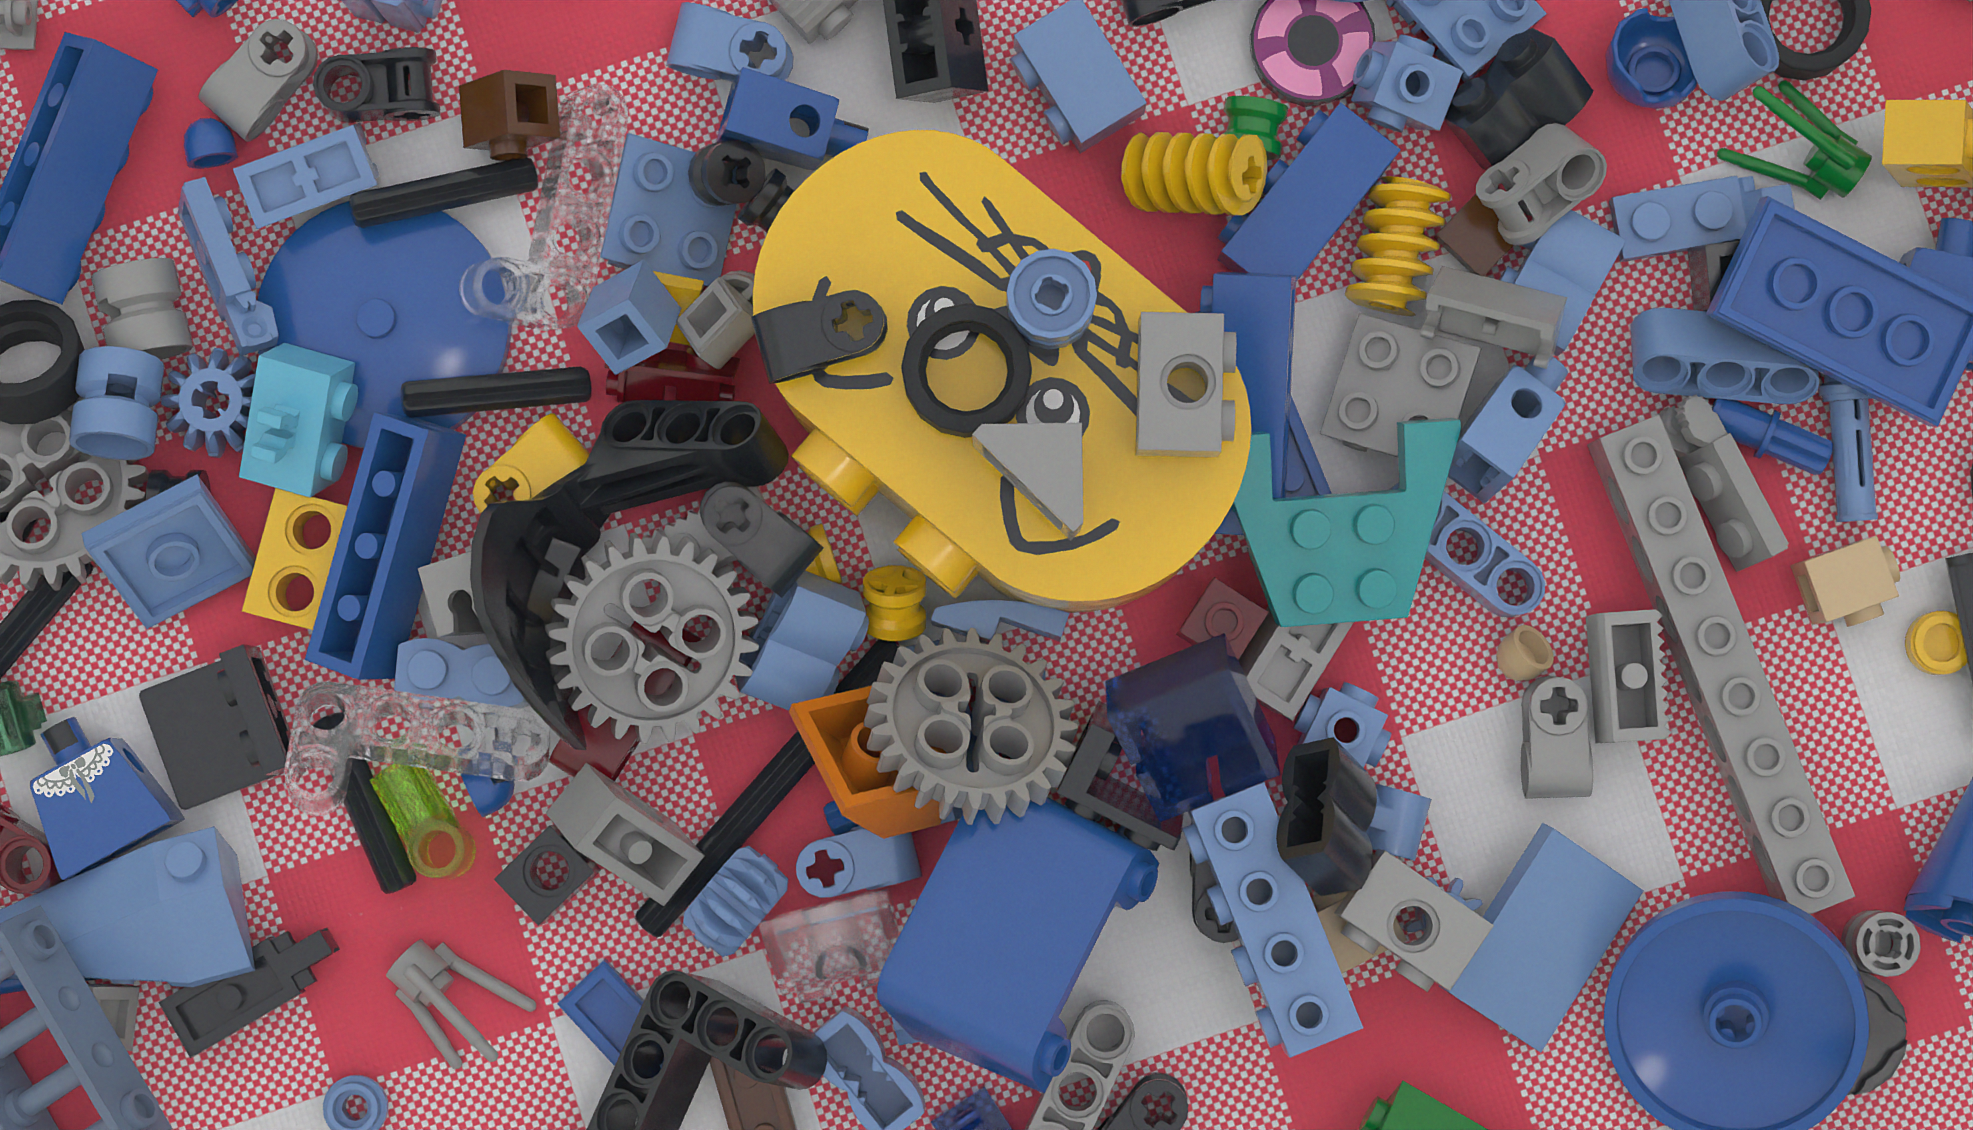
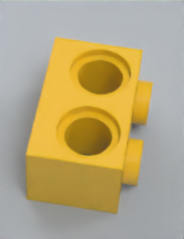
[1882,100,1973,188]
[242,488,347,630]

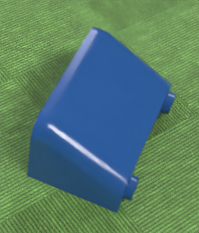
[877,797,1160,1094]

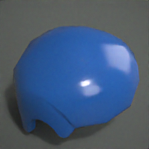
[1605,8,1698,109]

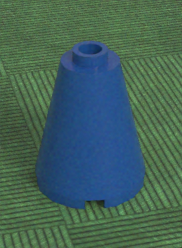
[1903,777,1973,943]

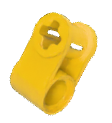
[473,413,590,513]

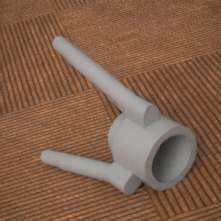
[386,939,536,1069]

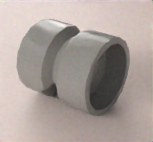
[91,258,193,360]

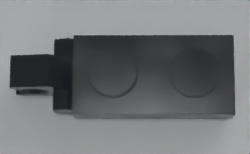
[158,927,340,1058]

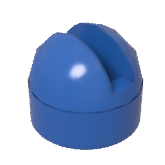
[183,118,238,169]
[460,761,515,818]

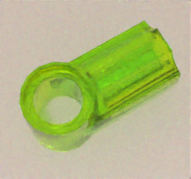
[369,753,476,880]

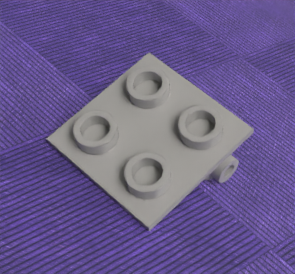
[1320,313,1482,457]

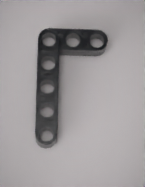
[586,970,827,1130]

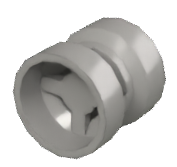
[1841,910,1921,977]

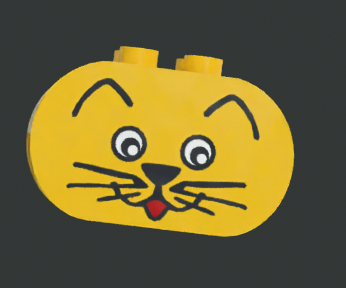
[753,130,1251,613]

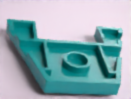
[1231,418,1461,628]

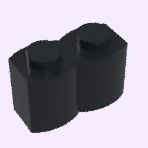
[1444,28,1594,170]
[1276,737,1377,896]

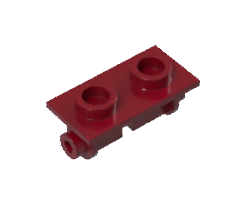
[605,347,740,403]

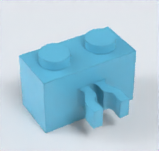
[239,343,358,497]

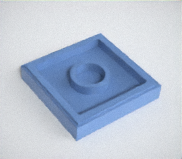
[81,474,256,629]

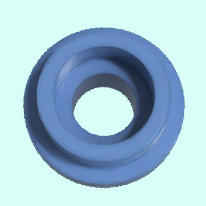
[323,1075,388,1130]

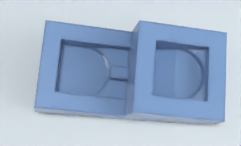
[931,600,1069,644]

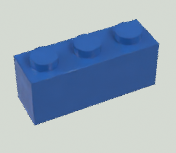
[1217,102,1401,282]

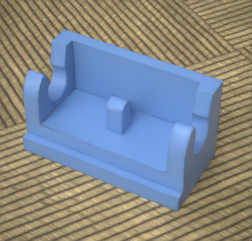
[233,123,379,229]

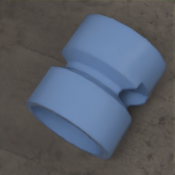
[1006,249,1097,350]
[69,346,164,460]

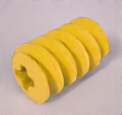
[1121,132,1267,215]
[1345,176,1451,317]

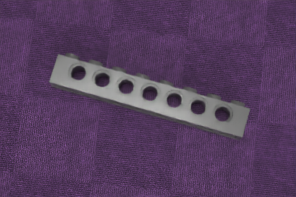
[1587,415,1855,914]

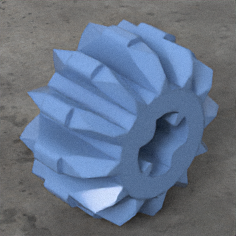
[161,348,256,458]
[683,846,788,957]

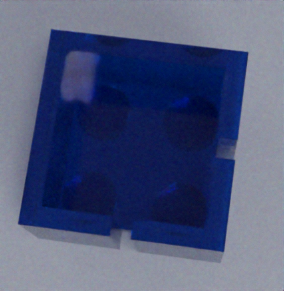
[1105,633,1280,822]

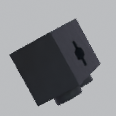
[883,0,989,103]

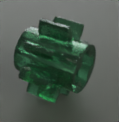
[0,680,47,756]

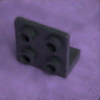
[139,644,303,810]
[1057,701,1184,851]

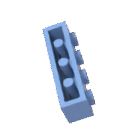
[1182,782,1363,1058]

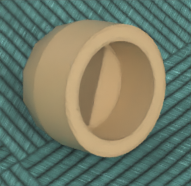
[1496,625,1554,681]

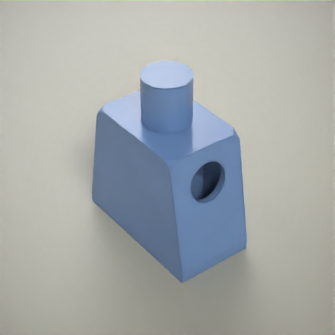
[1448,355,1568,504]

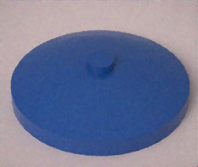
[257,201,512,449]
[1604,891,1869,1130]

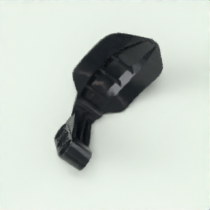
[470,400,789,750]

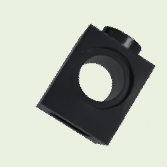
[494,824,601,926]

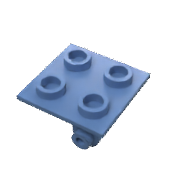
[1386,0,1547,83]
[599,133,737,287]

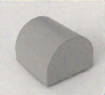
[676,276,755,369]

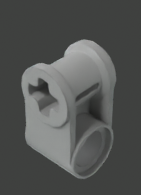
[198,19,318,142]
[1476,123,1607,245]
[1521,675,1593,799]

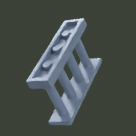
[0,905,173,1130]

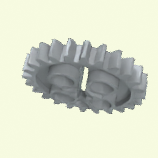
[0,396,149,591]
[545,531,759,744]
[864,628,1078,825]

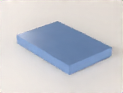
[1439,823,1644,1053]

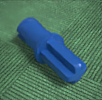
[1712,398,1833,475]

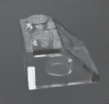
[758,886,901,1004]

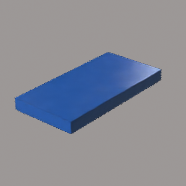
[1706,196,1973,427]

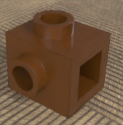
[459,70,560,161]

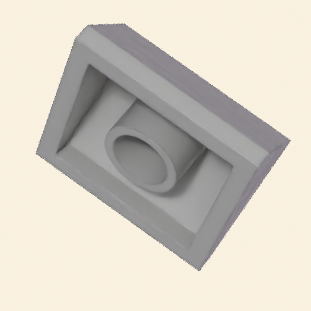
[972,423,1083,541]

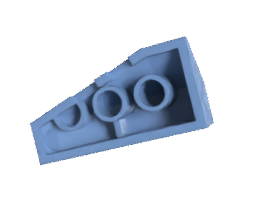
[0,826,255,987]

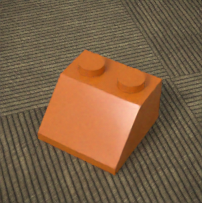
[789,686,947,839]

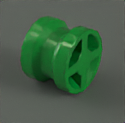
[1223,96,1288,160]

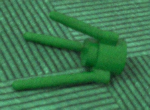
[1717,80,1872,200]

